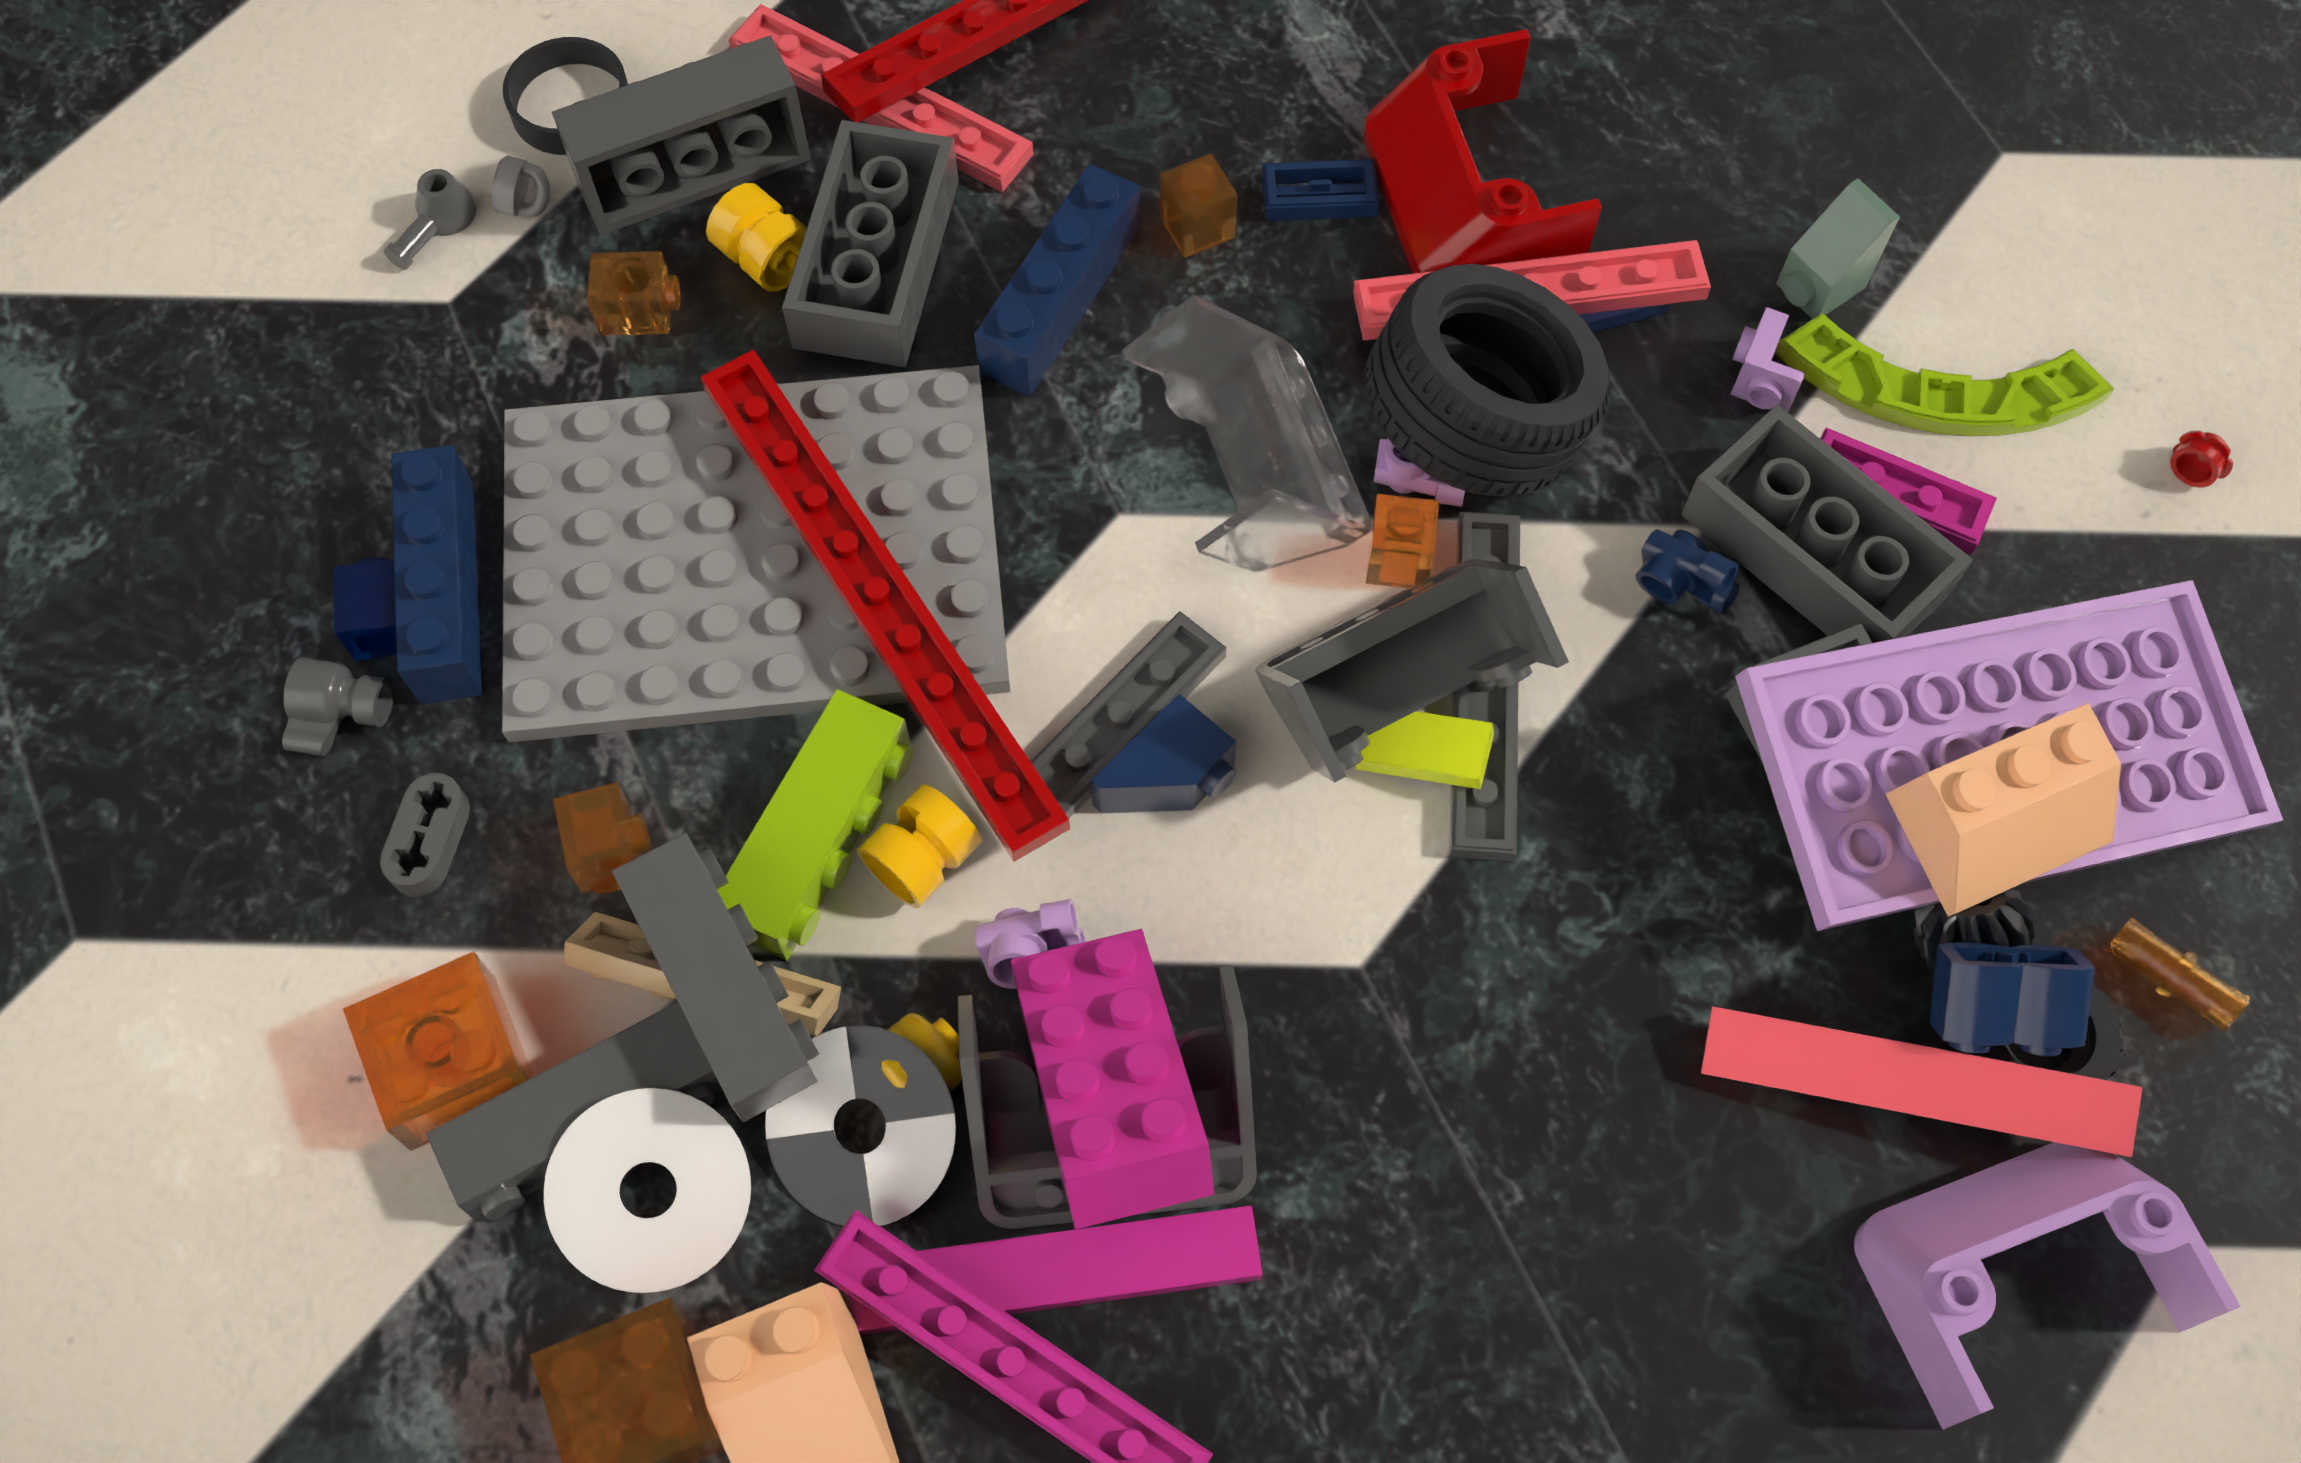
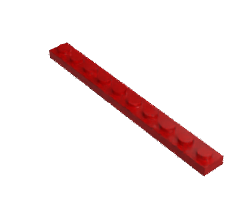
[701,350,1070,862]

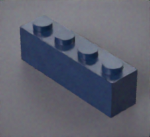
[974,164,1140,397]
[391,445,483,704]

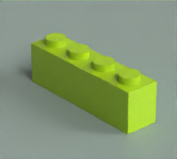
[717,689,913,961]

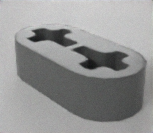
[380,773,470,897]

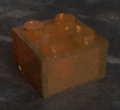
[343,951,534,1151]
[530,1297,725,1463]

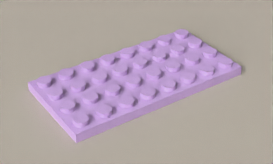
[1735,580,2283,931]

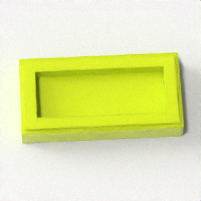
[1355,711,1494,789]

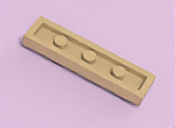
[563,912,841,1039]

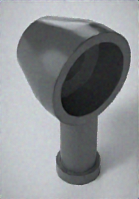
[383,169,476,270]

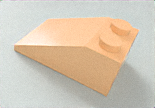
[687,1282,900,1463]

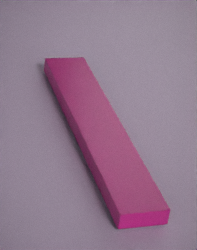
[837,1206,1263,1335]
[814,1210,1213,1463]

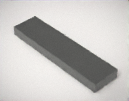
[1031,611,1227,818]

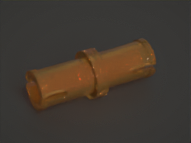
[2105,916,2251,1032]

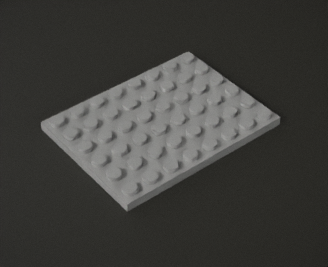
[502,365,1011,742]

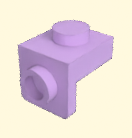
[1731,307,1804,413]

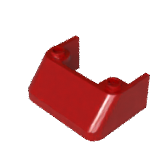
[1364,29,1602,274]

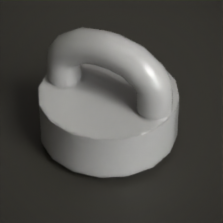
[491,155,550,218]

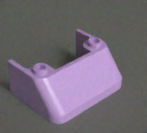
[1854,1142,2241,1430]

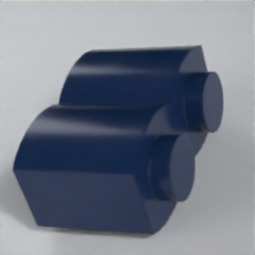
[1929,943,2095,1056]

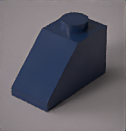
[1091,694,1237,814]

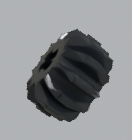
[1913,889,2036,972]

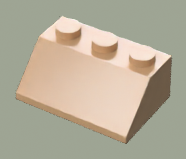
[1885,703,2121,917]

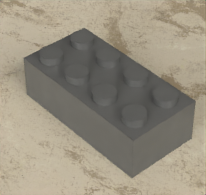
[551,35,811,236]
[782,120,959,367]
[1681,405,1973,643]

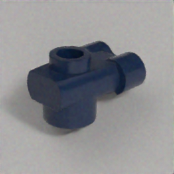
[1635,529,1740,614]

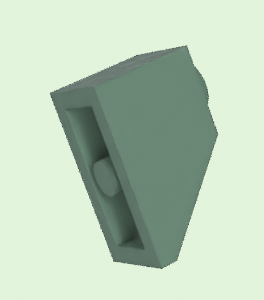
[1776,178,1900,319]

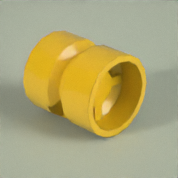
[706,183,807,292]
[857,784,982,909]

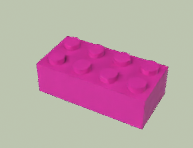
[1010,928,1215,1230]

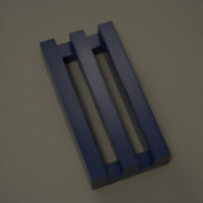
[1261,159,1379,221]

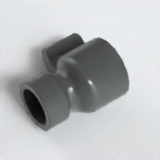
[282,657,394,756]

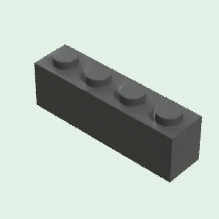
[612,832,820,1122]
[426,1002,723,1222]

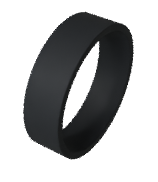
[503,37,628,155]

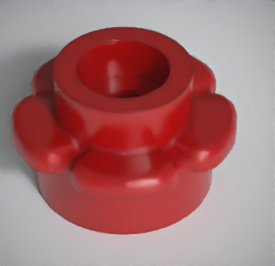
[2170,431,2234,488]

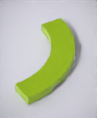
[1774,313,2115,436]

